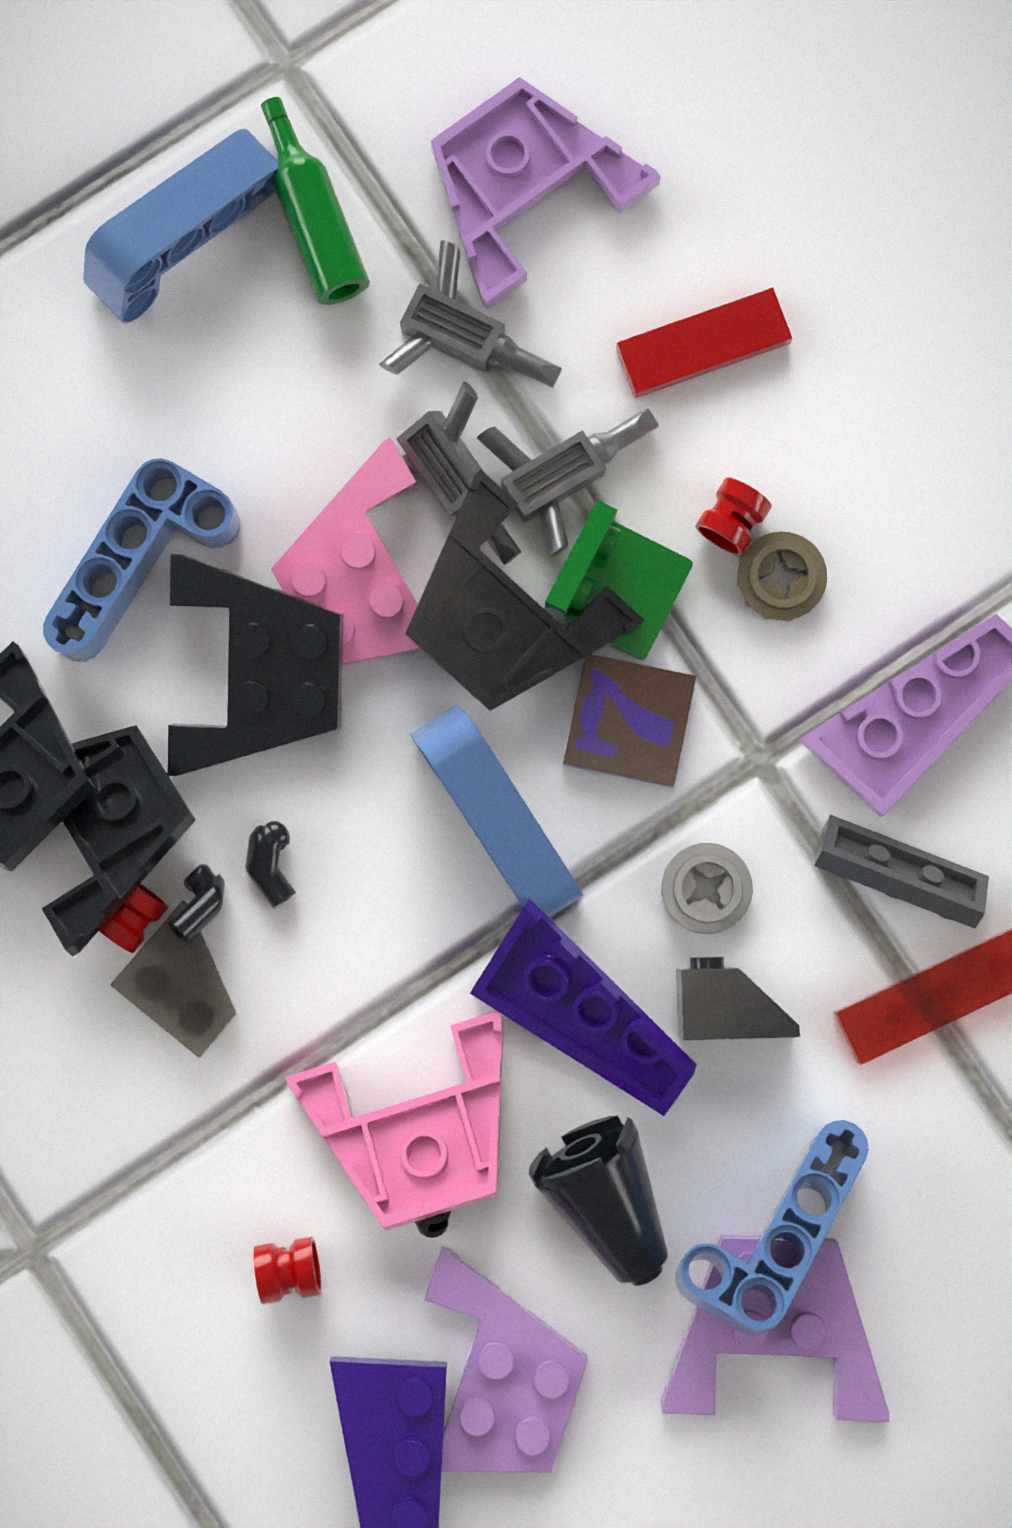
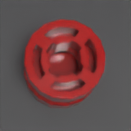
[695,477,772,556]
[99,883,169,953]
[253,1236,322,1305]

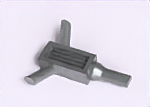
[379,240,562,388]
[396,381,522,565]
[476,408,659,557]

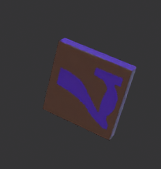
[563,654,696,787]

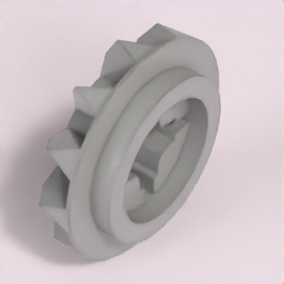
[661,843,753,934]

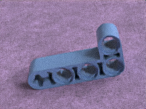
[83,128,279,324]
[43,458,240,662]
[410,704,584,918]
[675,1120,869,1336]

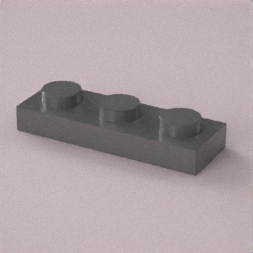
[814,814,989,929]

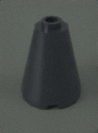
[528,1115,668,1286]

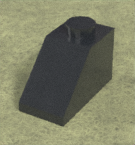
[676,957,800,1040]

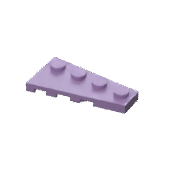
[797,614,1012,817]

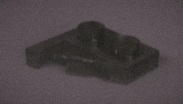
[110,900,237,1059]

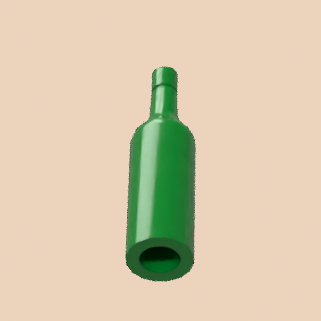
[261,97,370,305]

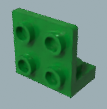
[544,500,693,661]

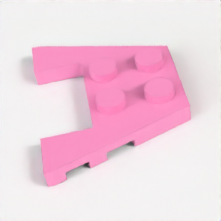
[271,437,420,665]
[286,1011,504,1231]

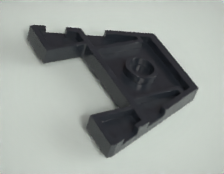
[405,469,645,711]
[167,554,343,776]
[0,641,95,872]
[41,725,196,957]

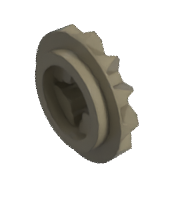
[736,531,827,622]

